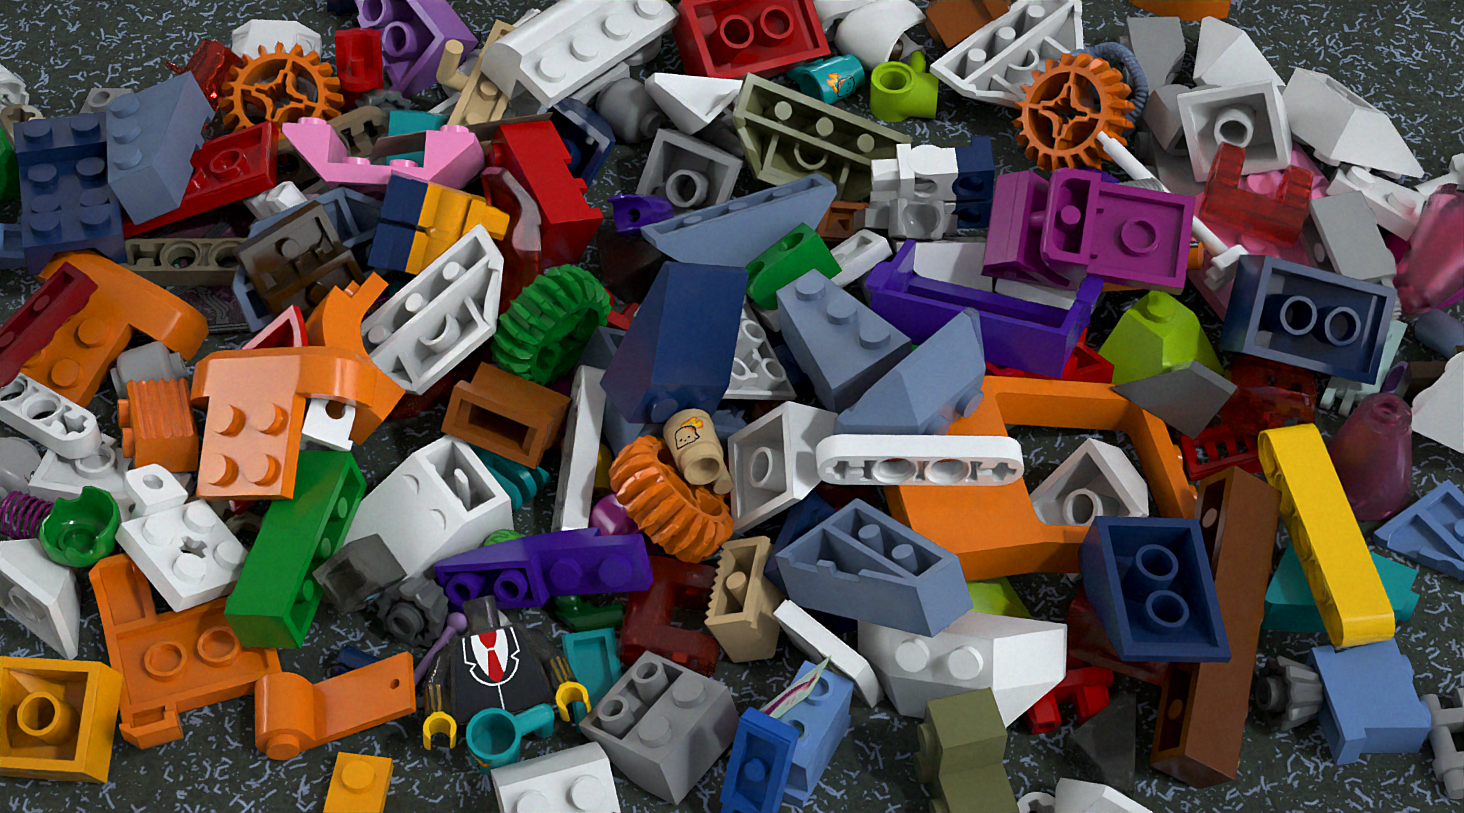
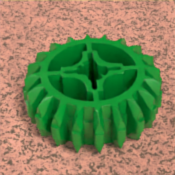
[489,263,612,387]

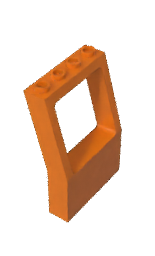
[882,375,1198,581]

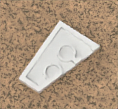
[27,427,194,514]

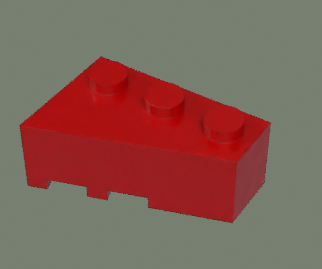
[485,120,604,270]

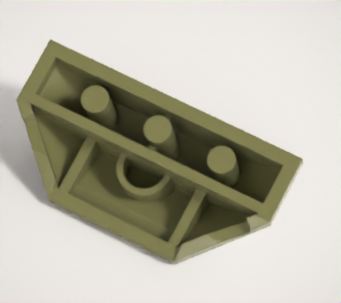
[732,72,913,202]

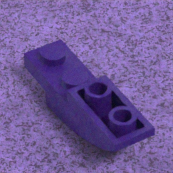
[434,527,654,612]

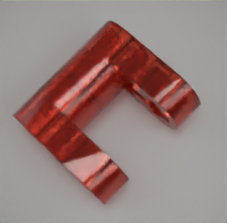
[1198,141,1314,250]
[1219,357,1317,436]
[616,555,720,678]

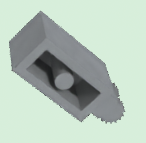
[1293,190,1402,321]

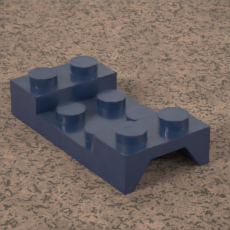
[13,112,128,276]

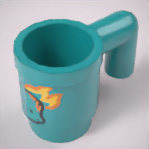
[785,54,865,105]
[466,703,555,776]

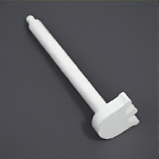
[1096,131,1251,293]

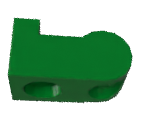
[744,222,842,310]

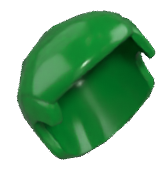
[39,486,122,567]

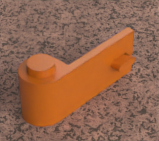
[254,651,416,760]

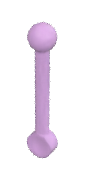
[414,612,467,687]

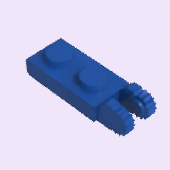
[719,706,800,813]

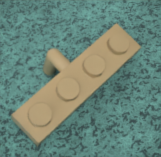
[436,19,516,155]

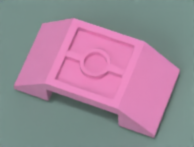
[282,117,486,202]

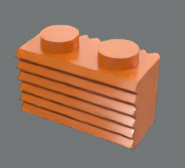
[117,377,199,473]

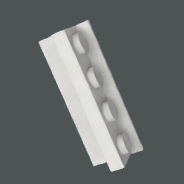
[480,0,680,109]

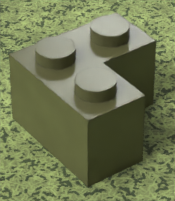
[913,687,1020,813]

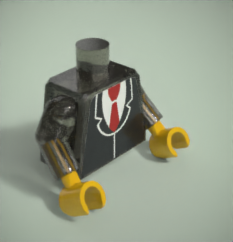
[423,595,591,750]

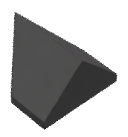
[1110,359,1237,440]

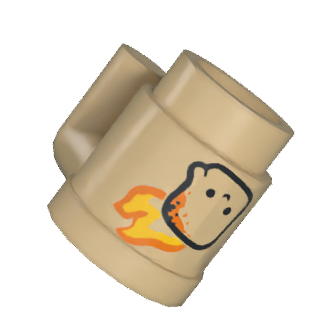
[663,408,733,495]

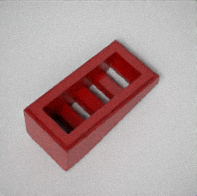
[1177,410,1280,481]

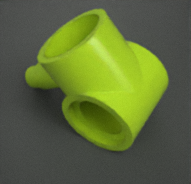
[869,50,939,122]

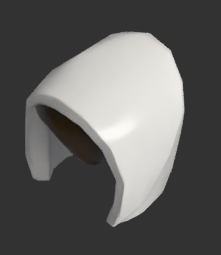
[834,0,926,74]

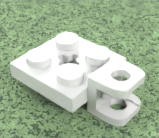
[114,464,248,612]

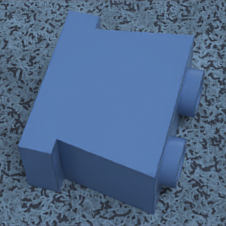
[1305,637,1431,765]
[777,660,854,809]

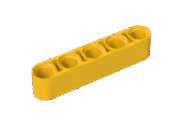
[1257,423,1395,648]

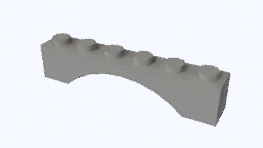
[1116,17,1216,197]

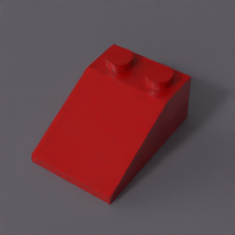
[671,0,831,81]

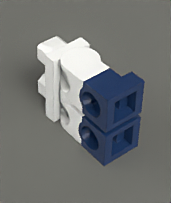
[870,135,995,229]

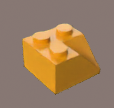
[0,656,123,783]

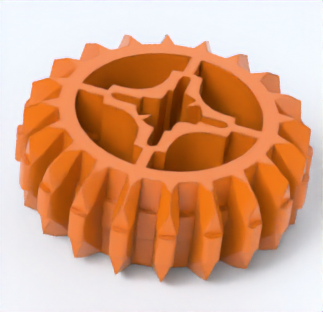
[219,41,345,164]
[1011,53,1136,172]
[608,435,734,564]

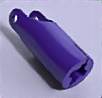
[607,194,674,237]

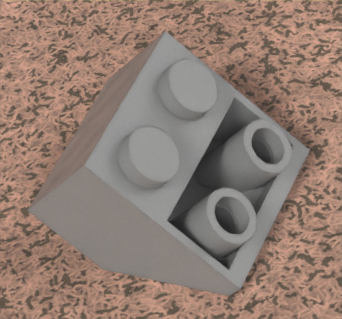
[578,650,740,806]

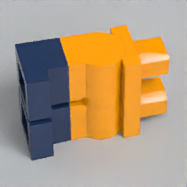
[367,169,510,275]

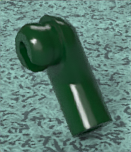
[553,594,628,633]

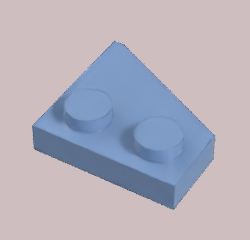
[1372,479,1464,581]

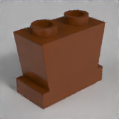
[924,0,1013,49]
[441,361,573,469]

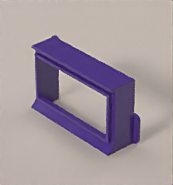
[865,239,1104,379]

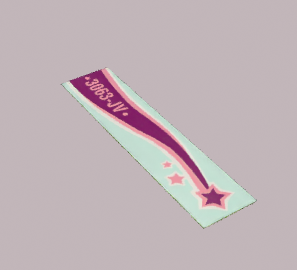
[725,655,832,758]

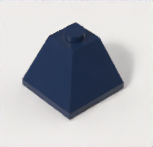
[537,97,616,196]

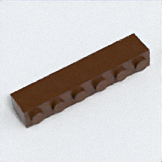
[1148,465,1282,789]

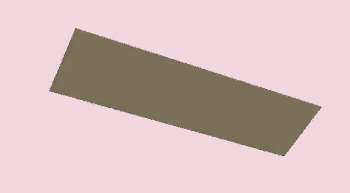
[368,112,553,159]

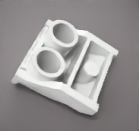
[221,19,323,117]

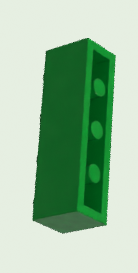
[223,450,367,649]

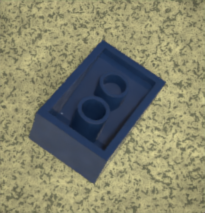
[1217,254,1398,385]
[599,261,749,424]
[1077,516,1232,663]

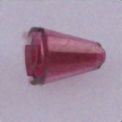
[1392,183,1464,315]
[1325,392,1412,523]

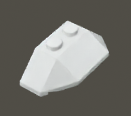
[929,0,1084,108]
[360,223,504,395]
[858,611,1067,728]

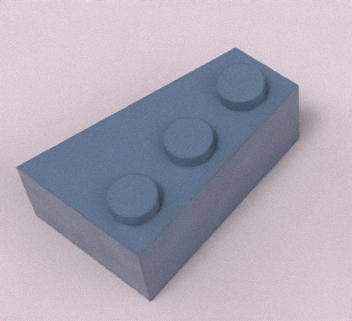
[105,71,215,226]
[776,268,912,416]
[774,498,973,638]

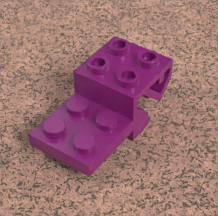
[981,167,1196,295]

